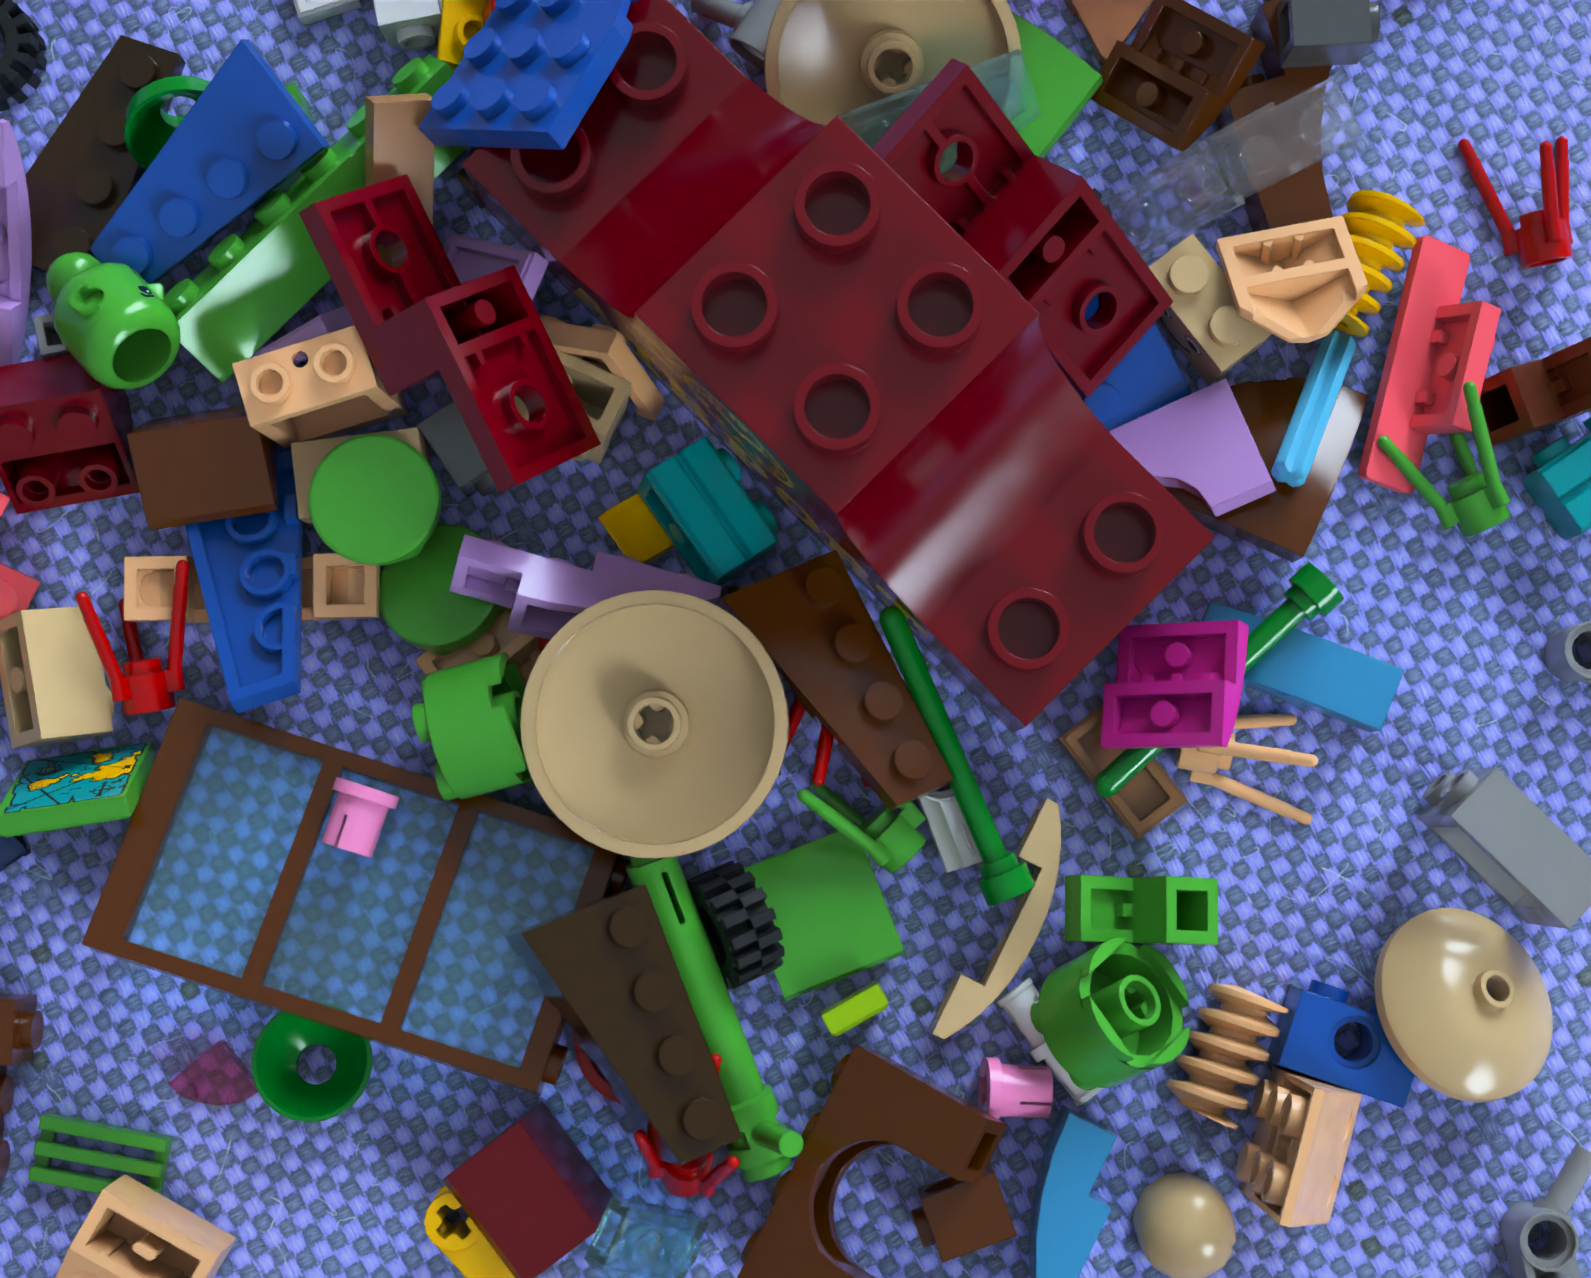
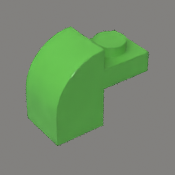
[1065,875,1218,945]

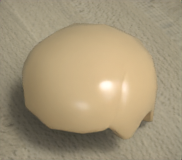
[1132,1172,1236,1278]

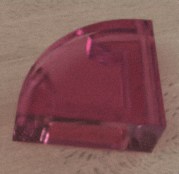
[168,1039,259,1105]

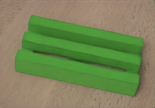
[28,1113,173,1195]

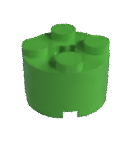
[412,652,533,801]
[1030,937,1190,1090]

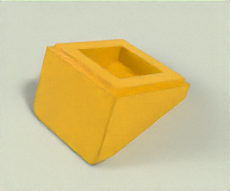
[598,493,675,565]

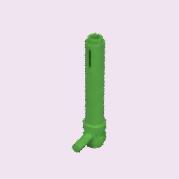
[626,856,804,1182]

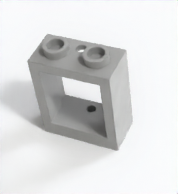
[1416,768,1591,929]

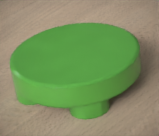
[308,434,442,566]
[379,524,507,656]

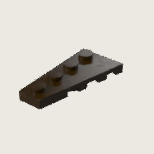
[25,35,186,273]

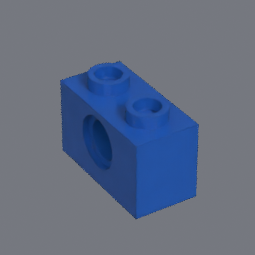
[1267,979,1414,1108]

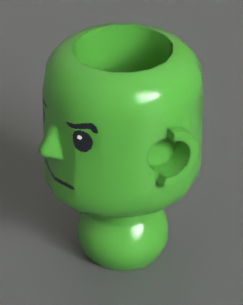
[46,252,180,390]

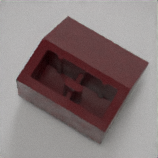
[0,354,140,514]

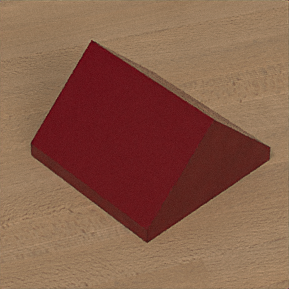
[442,1101,619,1278]

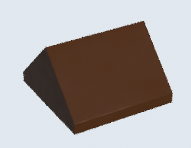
[127,405,278,530]

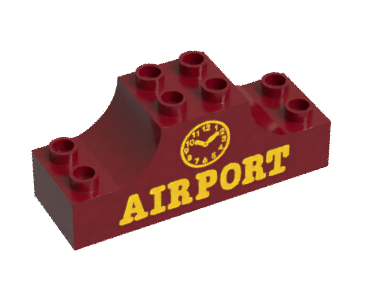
[461,0,1215,733]

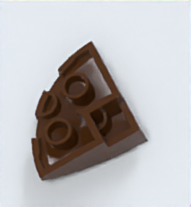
[1164,377,1369,563]

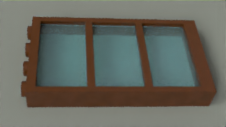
[82,698,631,1096]

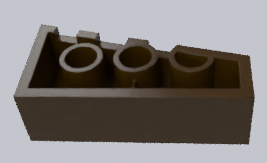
[505,884,742,1165]

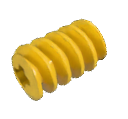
[1335,190,1426,337]

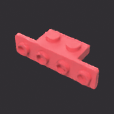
[1358,235,1501,494]

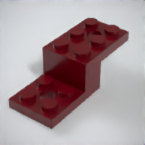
[872,58,1173,398]
[299,174,601,493]

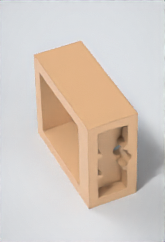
[232,325,410,450]

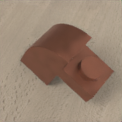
[1480,337,1591,446]

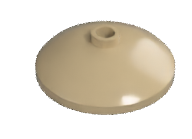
[1374,908,1553,1103]

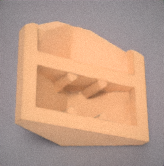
[1216,215,1368,343]

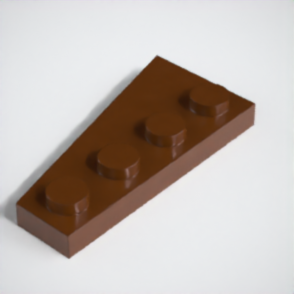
[717,550,954,811]

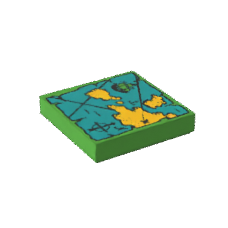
[0,741,156,838]

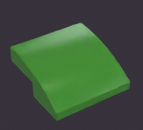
[1009,12,1103,159]
[744,831,906,1001]

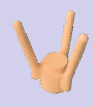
[1176,713,1318,825]

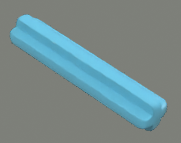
[1271,330,1356,487]

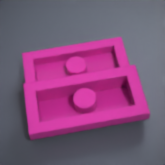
[1101,620,1249,749]

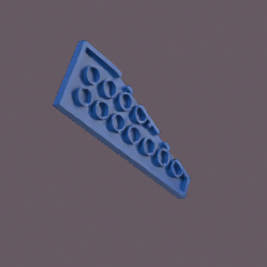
[418,0,640,150]

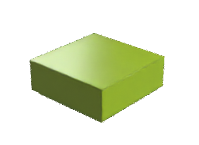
[821,979,889,1037]

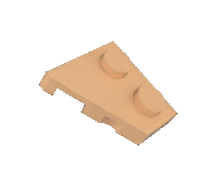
[540,315,665,420]

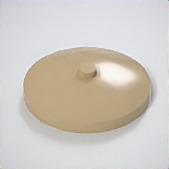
[764,0,1022,173]
[520,590,789,859]

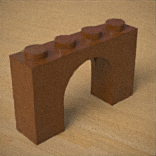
[737,1044,1008,1278]

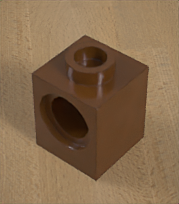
[911,1162,1017,1262]

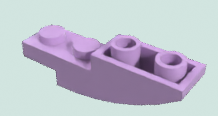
[449,534,722,639]

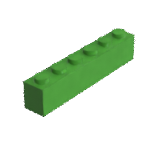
[165,54,468,384]

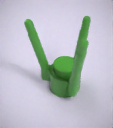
[1378,381,1511,537]
[797,779,926,873]

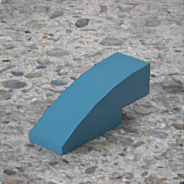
[1201,602,1404,732]
[1030,1105,1117,1278]

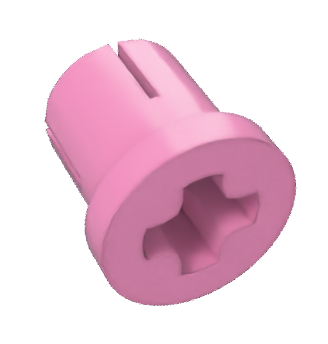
[321,777,400,858]
[978,1057,1053,1119]

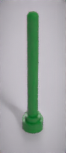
[1094,562,1344,797]
[879,606,1035,906]

